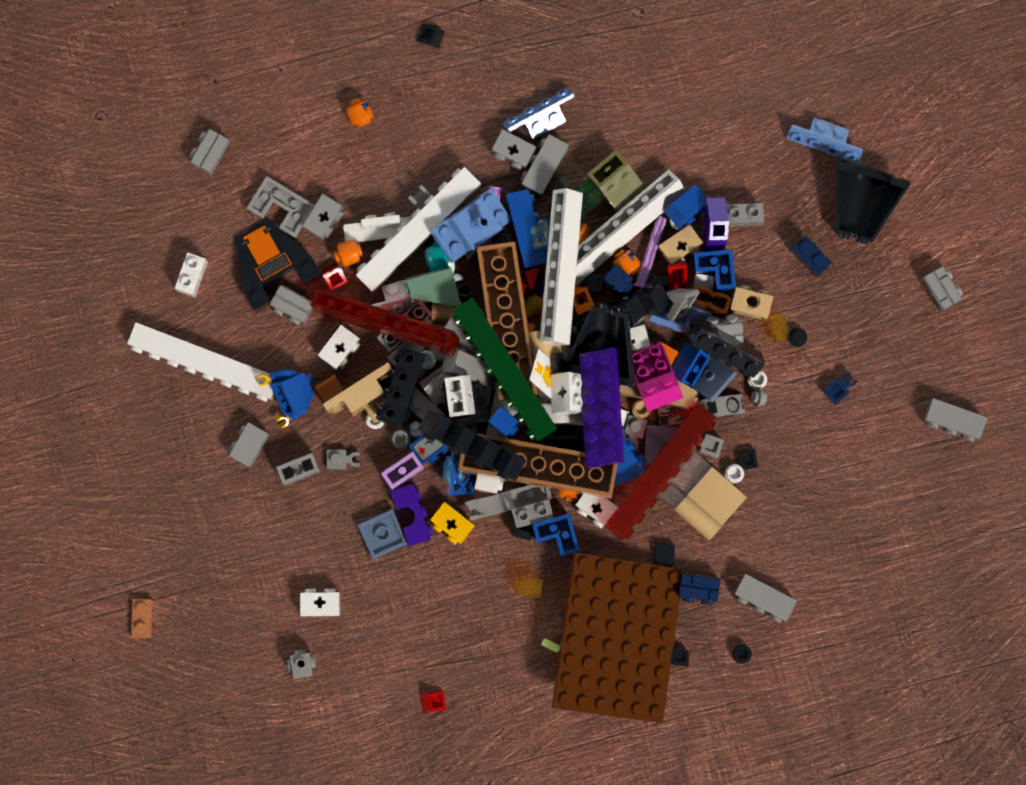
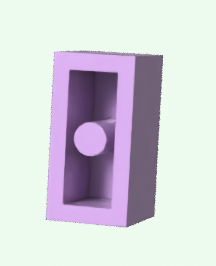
[381,452,424,491]

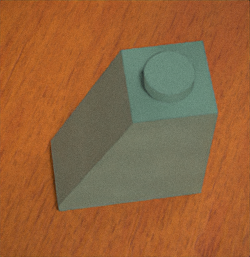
[404,266,461,306]

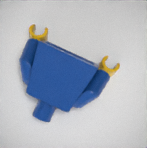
[256,369,315,428]

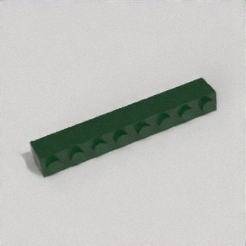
[452,297,557,442]

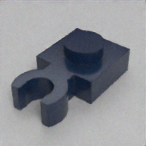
[822,372,857,405]

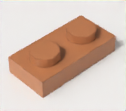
[131,599,153,638]

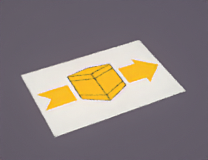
[529,348,560,399]

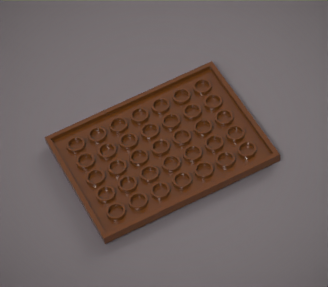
[551,553,684,723]

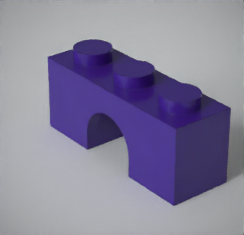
[391,484,434,547]

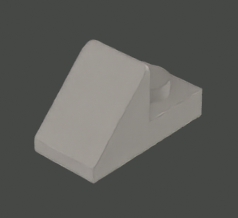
[666,288,700,322]

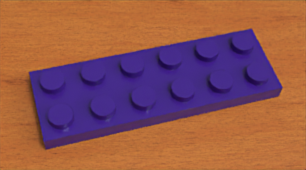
[579,347,624,468]

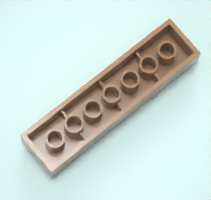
[477,242,538,402]
[458,433,618,499]

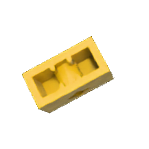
[430,502,475,545]

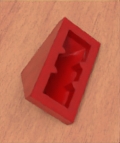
[668,263,688,291]

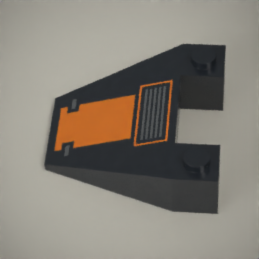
[236,220,323,313]

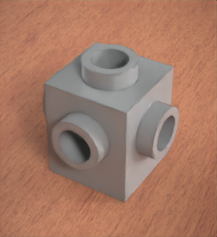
[287,649,316,679]

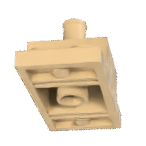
[323,363,392,424]

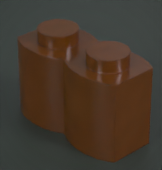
[692,286,732,316]

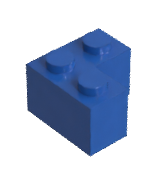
[692,250,736,292]
[532,514,580,557]

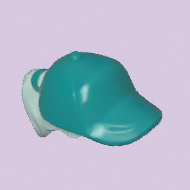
[425,238,464,282]

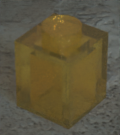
[514,576,543,599]

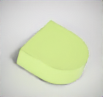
[541,639,560,654]

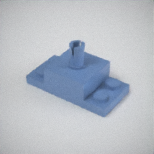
[430,188,512,263]

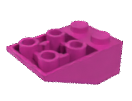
[633,342,684,412]

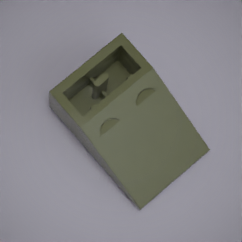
[586,150,646,213]

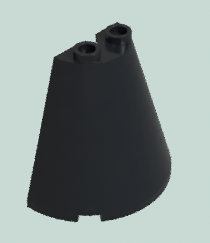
[835,160,911,245]
[567,303,636,387]

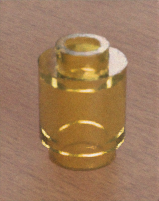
[524,294,543,322]
[766,313,789,342]

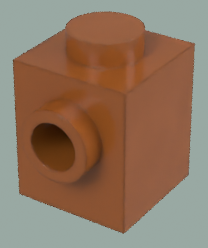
[314,375,344,403]

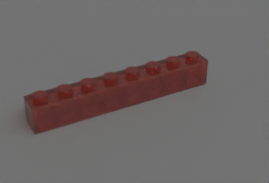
[310,289,460,356]
[603,403,716,541]

